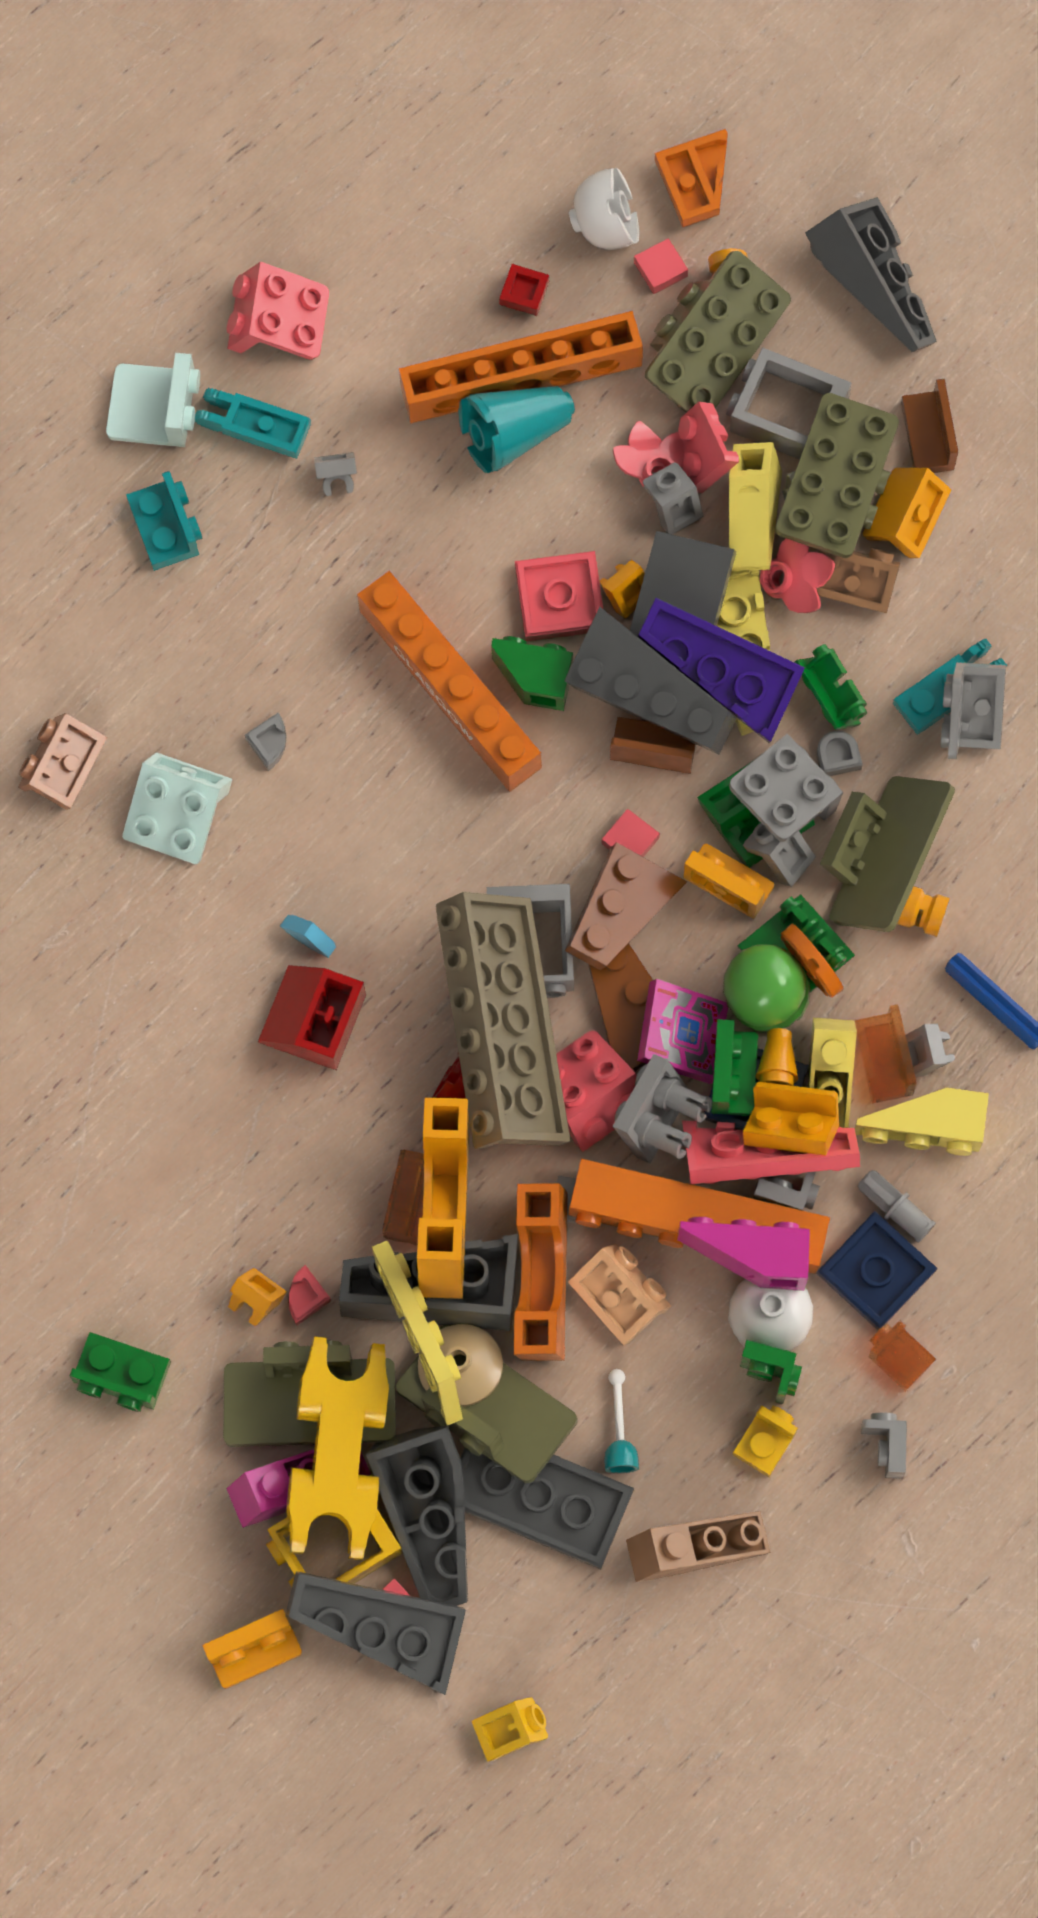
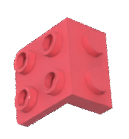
[226,262,329,360]
[556,1031,637,1152]

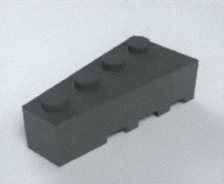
[565,607,737,755]
[339,1234,518,1331]

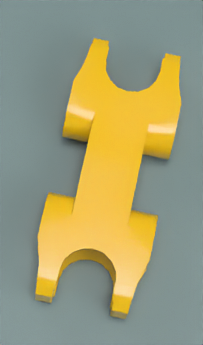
[286,1337,389,1560]

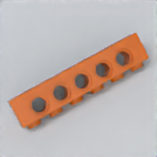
[399,311,643,424]

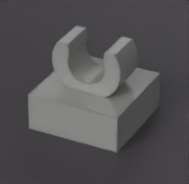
[314,452,357,496]
[901,1024,955,1077]

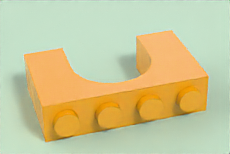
[417,1098,469,1299]

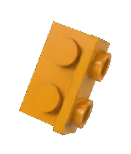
[683,843,774,919]
[743,1082,839,1156]
[202,1609,302,1689]

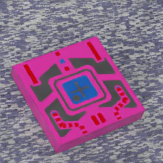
[637,979,728,1084]

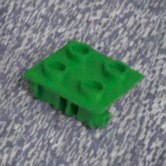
[738,894,855,993]

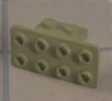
[645,251,791,413]
[775,393,899,558]
[820,776,955,932]
[396,1325,578,1483]
[223,1340,396,1447]

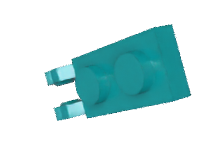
[195,388,311,459]
[893,638,1007,735]

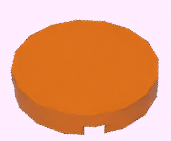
[780,924,844,998]

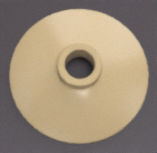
[418,1324,503,1407]

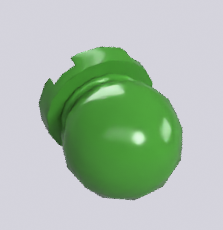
[723,944,810,1033]

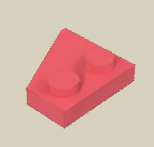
[678,402,739,493]

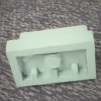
[122,752,232,864]

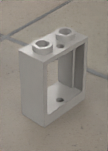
[726,347,852,459]
[486,884,574,998]

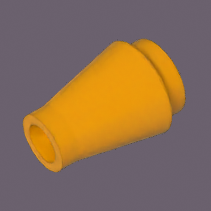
[756,1028,798,1086]

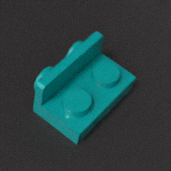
[126,471,203,571]

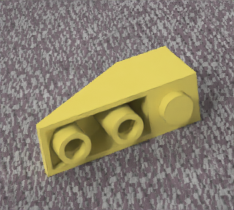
[729,442,782,571]
[808,1018,857,1128]
[855,1088,989,1156]

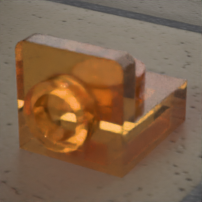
[868,1320,936,1392]

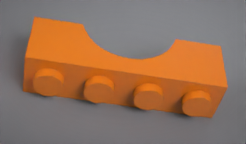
[514,1183,568,1361]

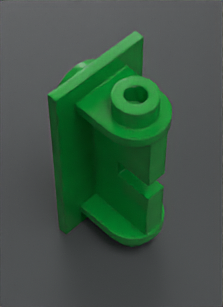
[794,644,867,730]

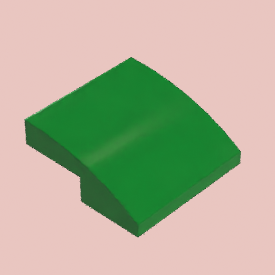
[697,760,815,868]

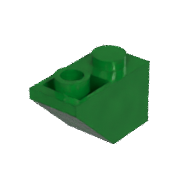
[491,636,573,711]

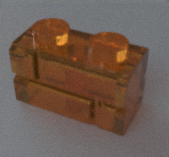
[382,1149,424,1245]

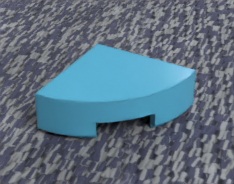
[280,915,336,958]

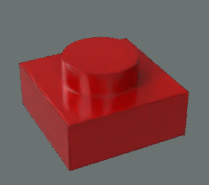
[499,264,550,316]

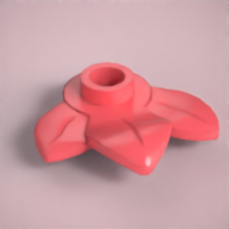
[613,421,684,487]
[760,538,835,613]

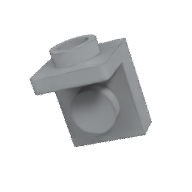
[643,463,704,534]
[743,823,816,887]
[753,1172,820,1211]
[861,1413,907,1479]

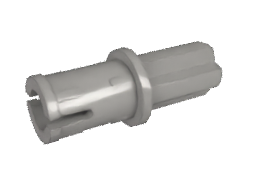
[858,1170,936,1243]

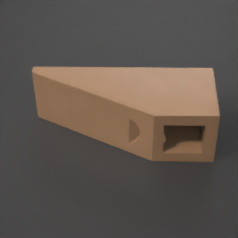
[626,1511,771,1582]

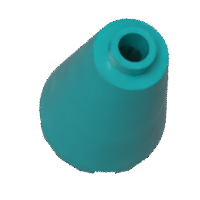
[458,386,575,473]

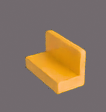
[863,468,952,558]

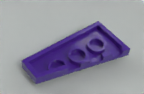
[637,598,805,743]

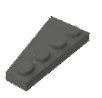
[286,1571,466,1695]

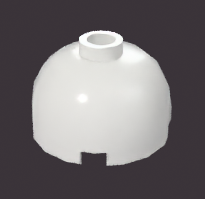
[569,168,640,250]
[728,1279,813,1351]

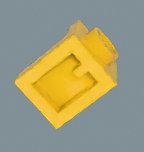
[733,1405,798,1477]
[471,1697,548,1762]

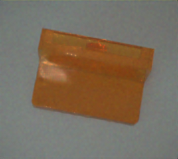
[855,1004,917,1104]

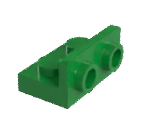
[711,1019,758,1116]
[69,1332,171,1412]
[740,1340,802,1404]

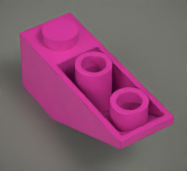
[677,1217,810,1291]
[226,1449,371,1528]

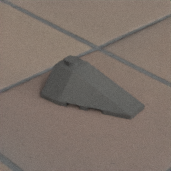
[805,197,937,352]
[366,1426,468,1606]

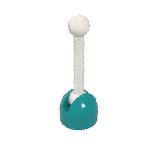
[604,1369,639,1474]

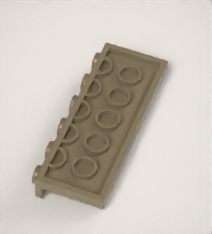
[436,892,570,1149]

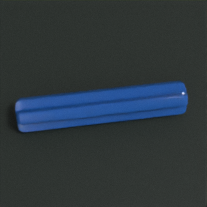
[945,953,1038,1049]

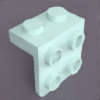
[106,353,200,447]

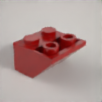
[258,965,366,1071]

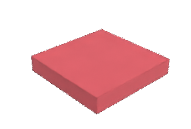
[515,551,603,642]

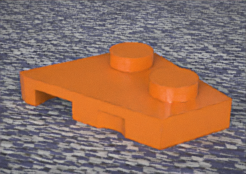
[655,129,728,227]

